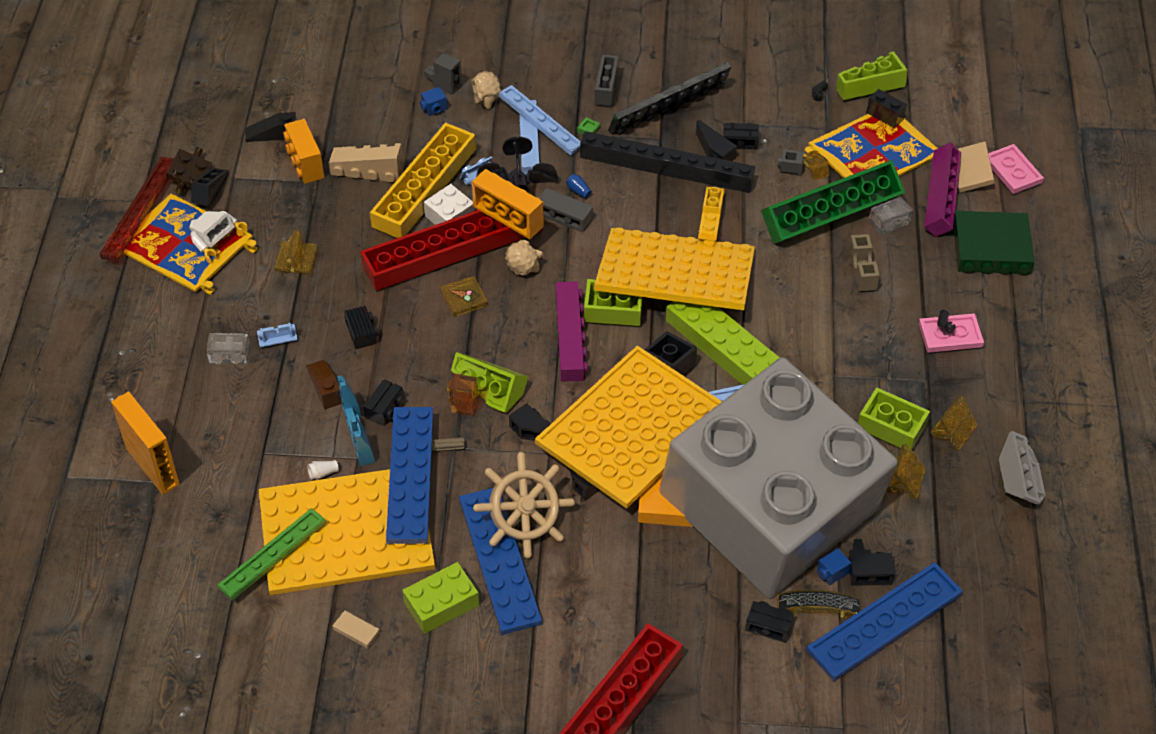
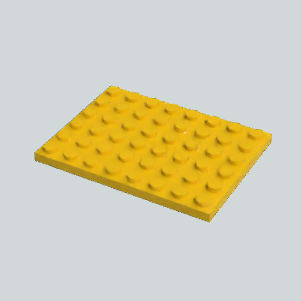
[594,228,755,310]
[535,345,722,509]
[259,469,435,595]

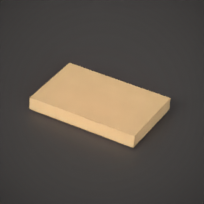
[958,142,995,192]

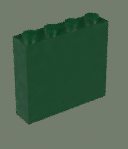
[953,211,1035,274]

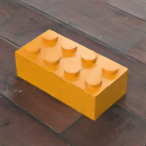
[472,169,544,239]

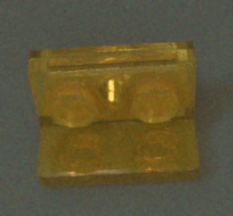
[274,230,317,274]
[931,396,977,450]
[886,444,925,499]

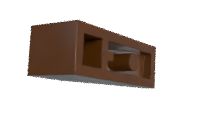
[306,360,342,410]

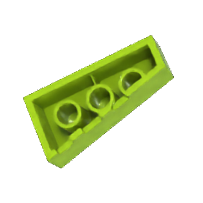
[836,51,907,100]

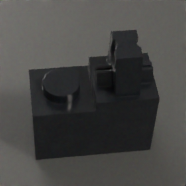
[848,539,895,586]

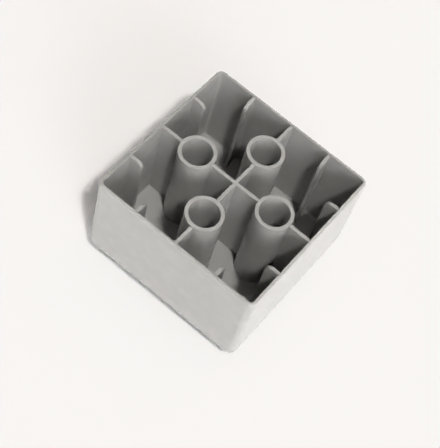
[659,357,898,598]

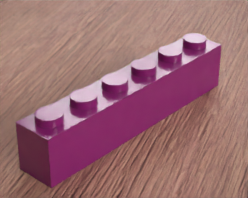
[924,142,961,237]
[556,281,587,382]

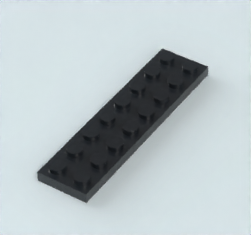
[608,62,732,135]

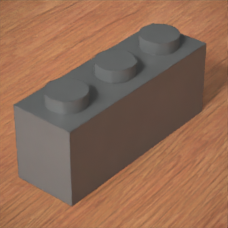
[595,54,619,106]
[538,188,593,232]

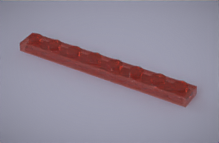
[100,157,174,262]

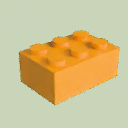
[283,118,324,184]

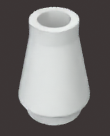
[307,460,339,480]

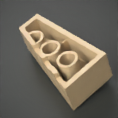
[329,143,404,183]

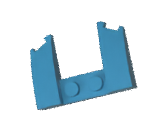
[337,375,375,466]

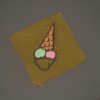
[440,276,488,317]

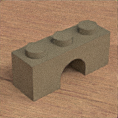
[849,234,880,291]

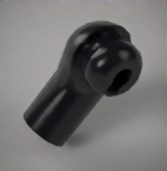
[811,80,828,100]
[937,310,956,334]

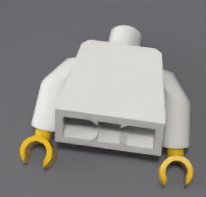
[189,211,247,264]

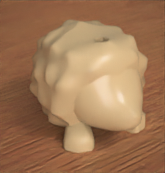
[471,71,501,109]
[505,240,543,276]

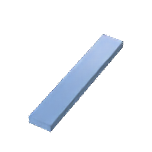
[499,85,581,156]
[520,100,539,176]

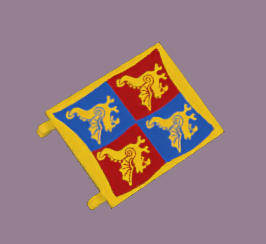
[804,114,938,178]
[113,194,258,295]

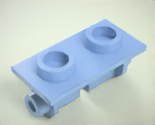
[459,156,492,185]
[257,322,298,348]

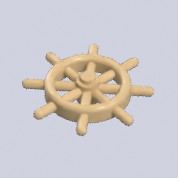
[473,452,575,559]

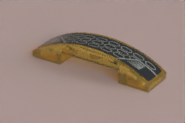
[777,590,861,619]

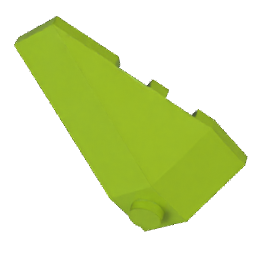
[451,352,529,413]

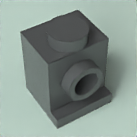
[777,149,804,176]

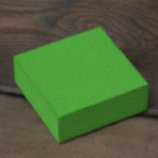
[577,118,601,135]

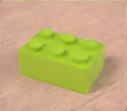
[584,279,643,326]
[858,387,930,453]
[402,562,479,634]

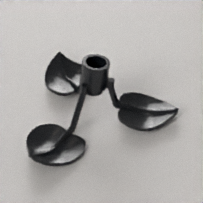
[476,136,558,191]

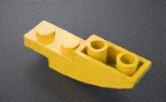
[698,187,724,241]

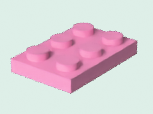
[988,144,1044,194]
[918,313,984,353]

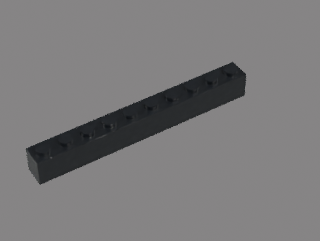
[580,131,755,193]

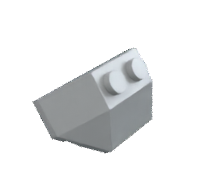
[999,431,1046,505]

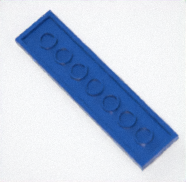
[386,407,433,544]
[459,488,542,635]
[806,562,963,681]

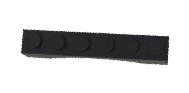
[509,403,600,501]

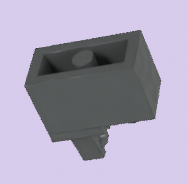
[424,53,462,95]

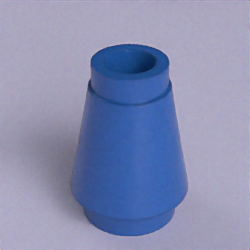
[566,174,592,199]

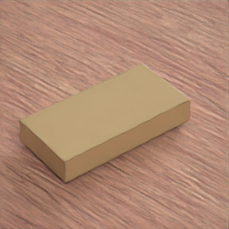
[332,610,380,649]

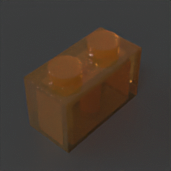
[447,373,479,416]

